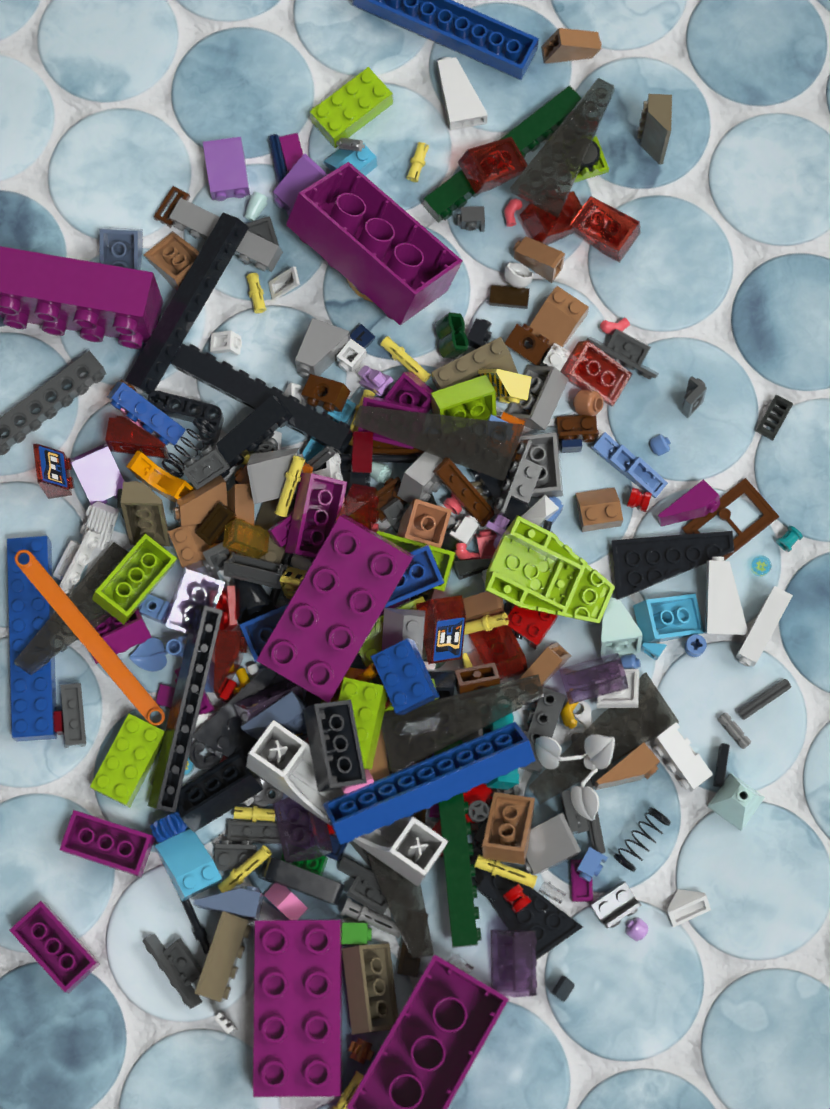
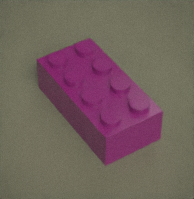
[285,473,347,559]
[59,810,155,878]
[9,901,100,993]

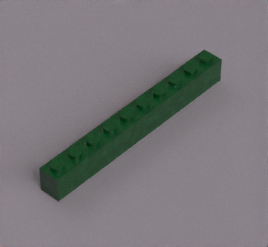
[424,85,585,223]
[432,734,482,948]

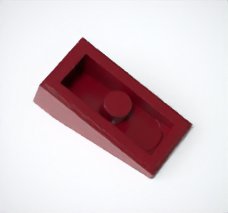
[352,431,373,473]

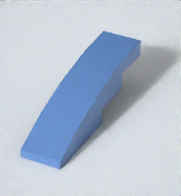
[591,432,668,498]

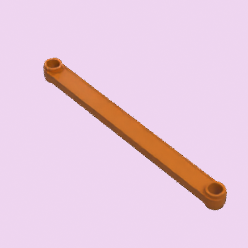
[15,550,165,726]

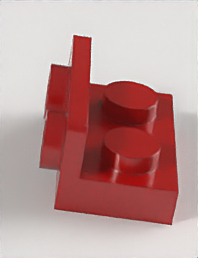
[209,586,238,631]

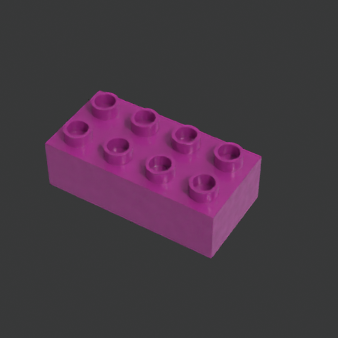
[286,162,463,325]
[0,246,163,349]
[256,514,415,702]
[253,920,342,1097]
[346,954,509,1109]

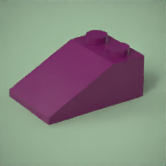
[384,372,435,414]

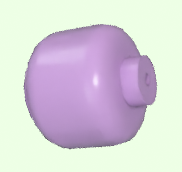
[626,918,648,941]

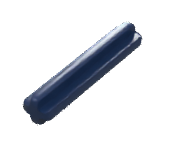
[268,134,287,185]

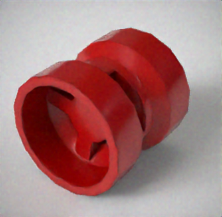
[627,488,652,512]
[503,884,532,913]

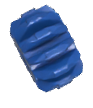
[150,812,187,842]

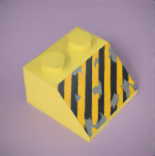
[478,369,532,404]

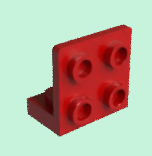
[505,605,559,650]

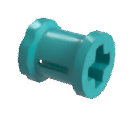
[776,525,803,552]

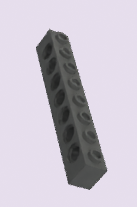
[0,351,106,455]

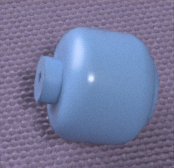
[650,434,671,456]
[619,654,641,669]

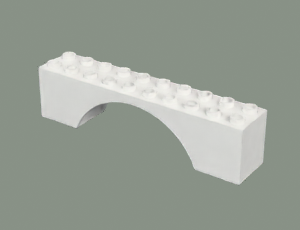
[246,720,448,886]

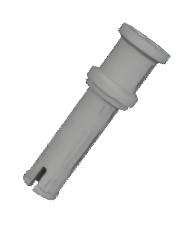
[341,897,404,938]

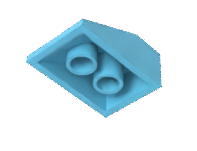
[633,594,705,644]
[154,829,222,902]

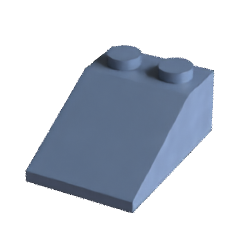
[100,228,143,270]
[241,692,309,740]
[193,886,264,921]

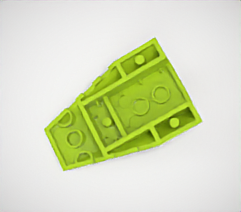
[484,516,615,624]

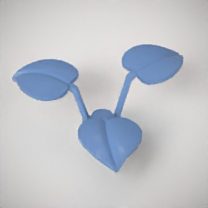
[130,598,219,693]

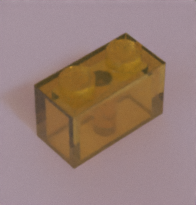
[223,518,270,559]

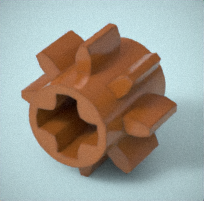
[348,1038,374,1064]

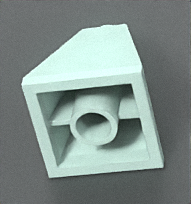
[600,598,642,659]
[707,773,765,831]

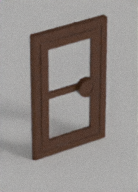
[682,478,779,561]

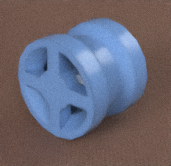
[685,635,707,657]

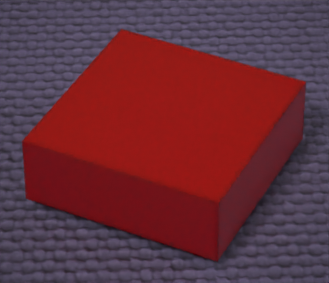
[220,679,238,702]

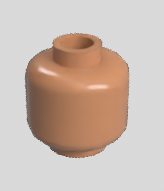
[573,390,603,416]

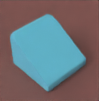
[641,643,667,660]

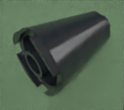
[233,578,275,624]

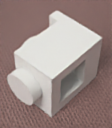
[336,339,367,373]
[543,343,571,371]
[449,515,479,547]

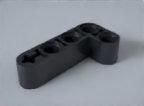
[148,391,224,446]
[258,857,345,906]

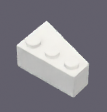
[653,722,713,792]

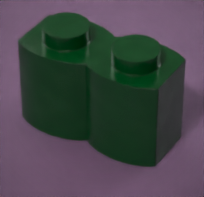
[436,312,468,359]

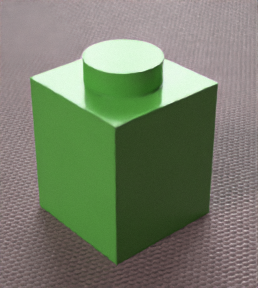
[342,923,372,945]

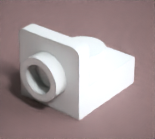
[210,331,242,355]

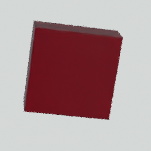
[53,711,64,735]

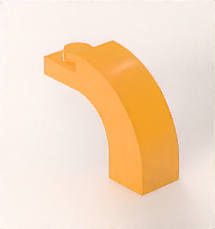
[126,451,195,503]

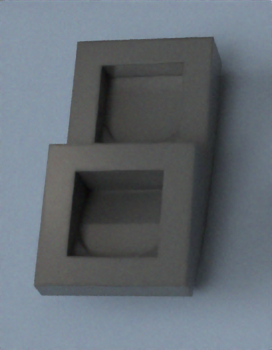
[380,498,406,533]

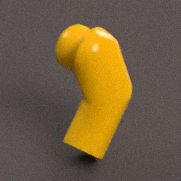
[233,668,250,695]
[560,697,578,729]

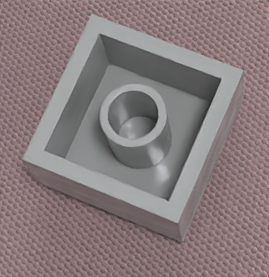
[397,449,443,504]

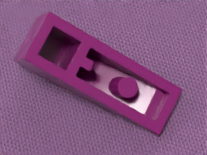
[658,479,720,527]

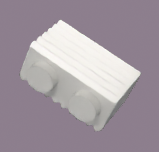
[80,501,119,550]

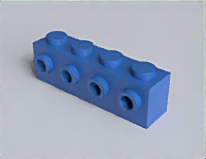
[107,381,186,446]

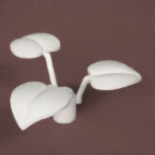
[535,734,615,820]

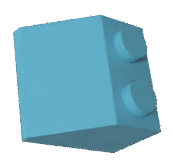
[323,143,377,176]

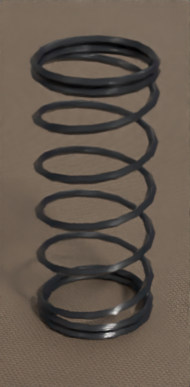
[162,417,216,478]
[613,807,671,872]

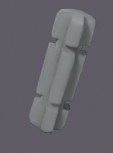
[336,138,365,152]
[718,713,751,749]

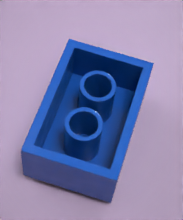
[371,638,439,715]

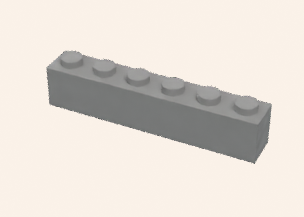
[169,198,283,272]

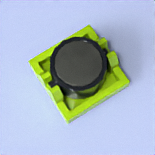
[560,135,609,183]

